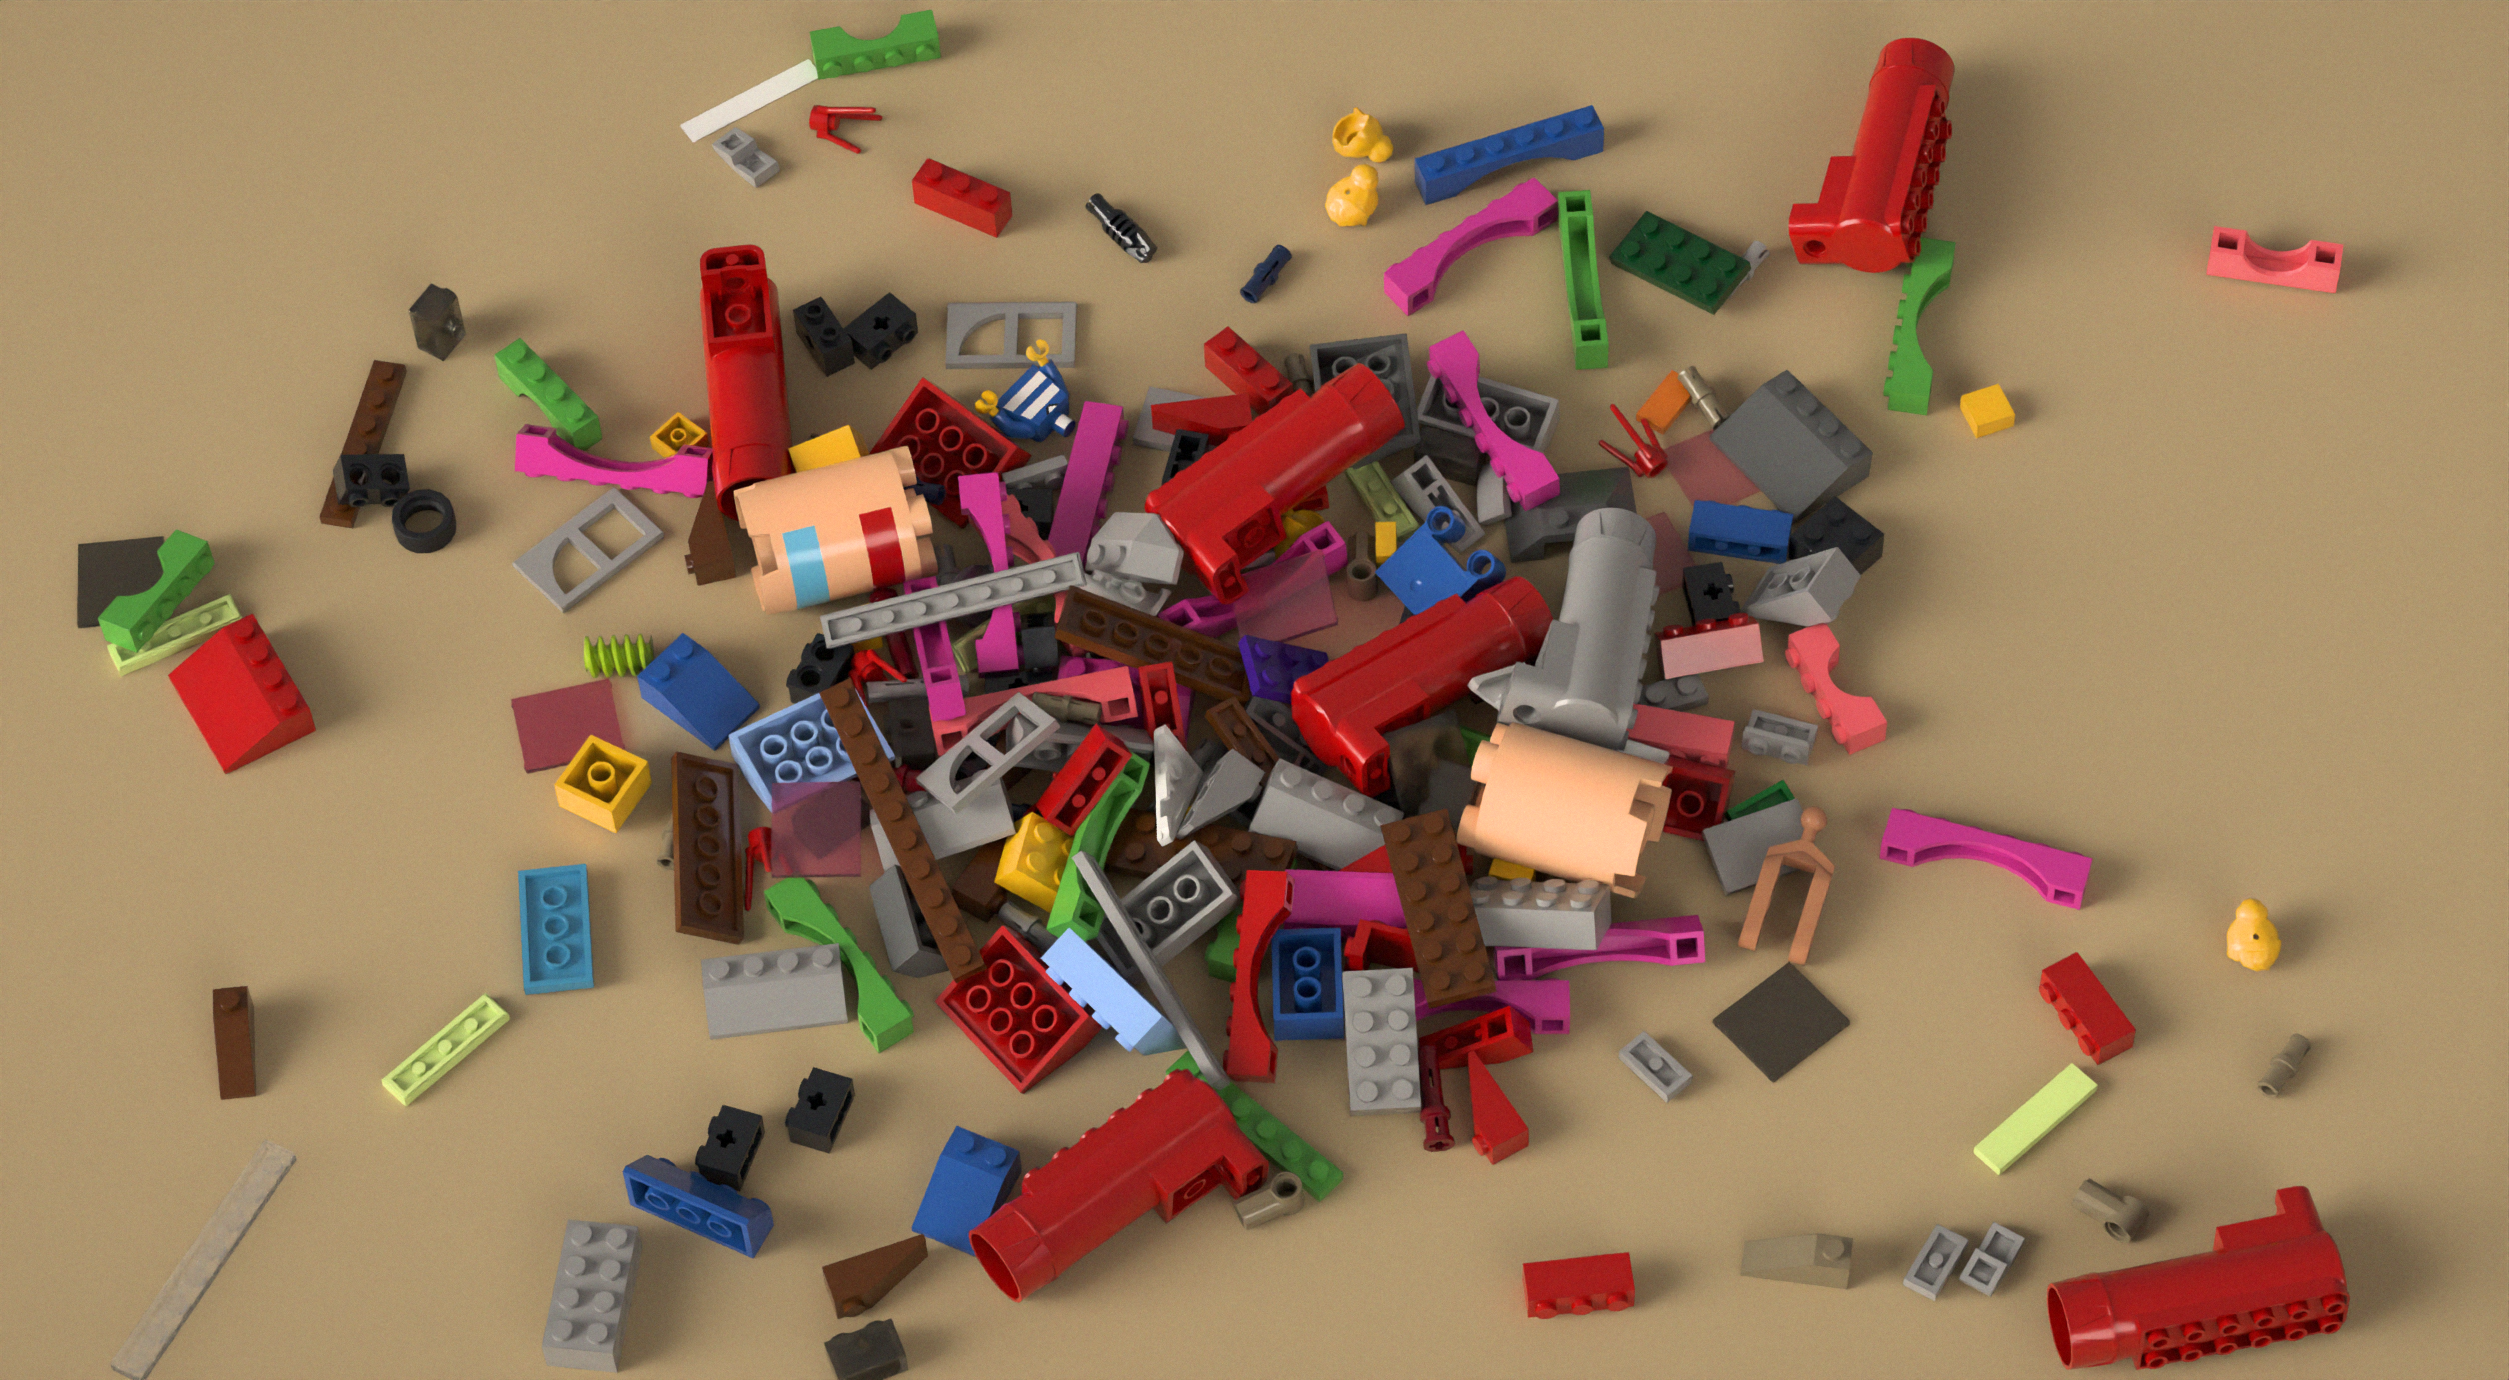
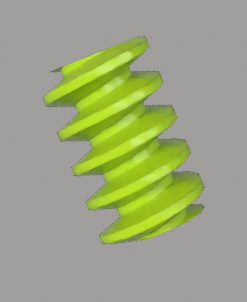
[584,634,654,678]

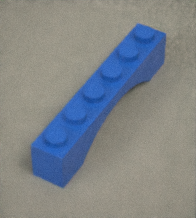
[1415,105,1604,205]

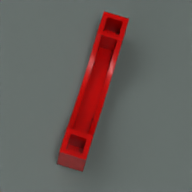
[1223,870,1295,1083]

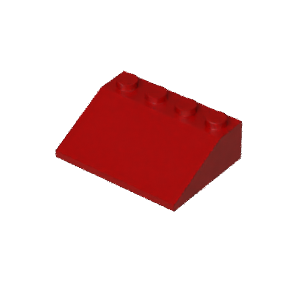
[869,377,1032,528]
[168,613,316,775]
[934,925,1102,1094]

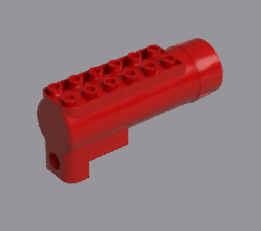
[1788,38,1955,273]
[699,244,797,521]
[1144,363,1405,605]
[1291,576,1553,798]
[969,1069,1269,1303]
[2047,1186,2350,1370]

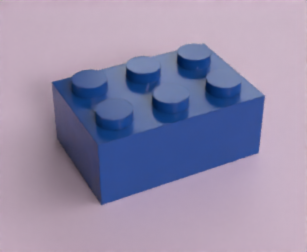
[1271,928,1344,1041]

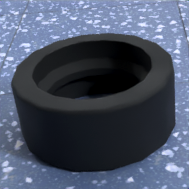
[392,489,456,553]

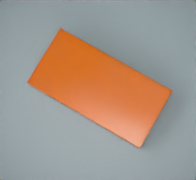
[1636,370,1692,435]

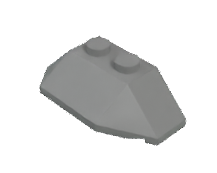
[1085,512,1184,584]

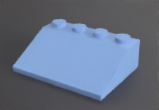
[728,691,895,815]
[1041,928,1187,1056]

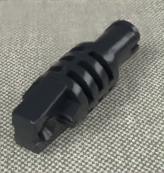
[1085,193,1157,263]

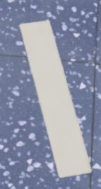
[680,59,818,142]

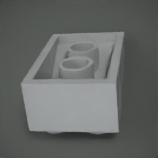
[1740,547,1861,627]

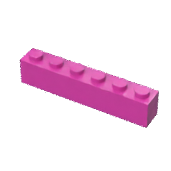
[1048,401,1129,574]

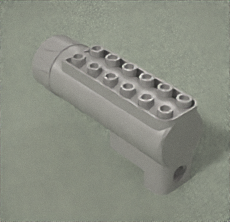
[1497,508,1660,751]

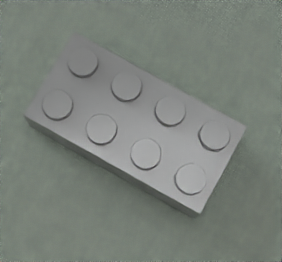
[1096,840,1244,985]
[1469,876,1612,950]
[1342,968,1421,1116]
[542,1219,643,1373]

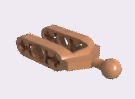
[1738,806,1835,966]

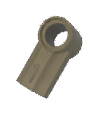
[1347,532,1378,602]
[1233,1171,1304,1230]
[2072,1178,2149,1243]

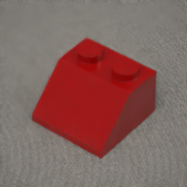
[1662,756,1736,841]

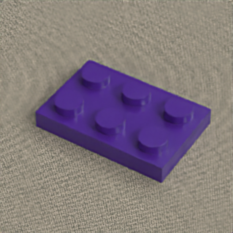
[1238,635,1329,704]

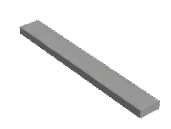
[820,552,1087,649]
[1072,850,1230,1090]

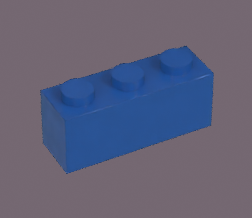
[1688,500,1793,564]

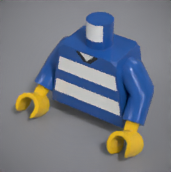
[975,339,1076,442]

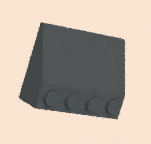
[1310,333,1421,469]
[1709,370,1873,523]

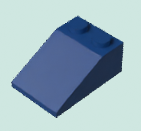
[637,633,760,751]
[912,1126,1022,1256]

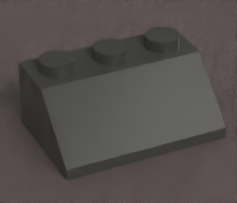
[869,865,949,978]

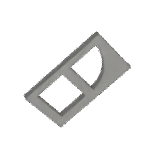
[945,302,1078,369]
[512,487,664,613]
[915,692,1060,814]

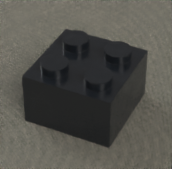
[1788,496,1884,575]

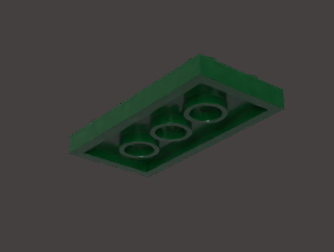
[1609,211,1751,315]

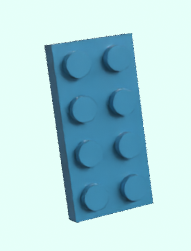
[518,864,594,995]

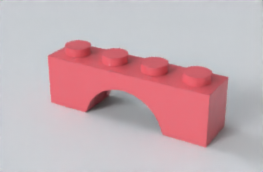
[2206,226,2344,293]
[1785,623,1887,755]

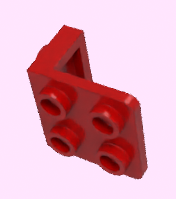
[1344,919,1419,973]

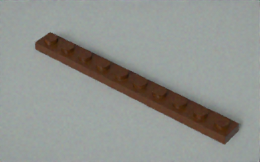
[819,678,987,983]

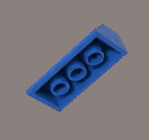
[622,1155,774,1259]

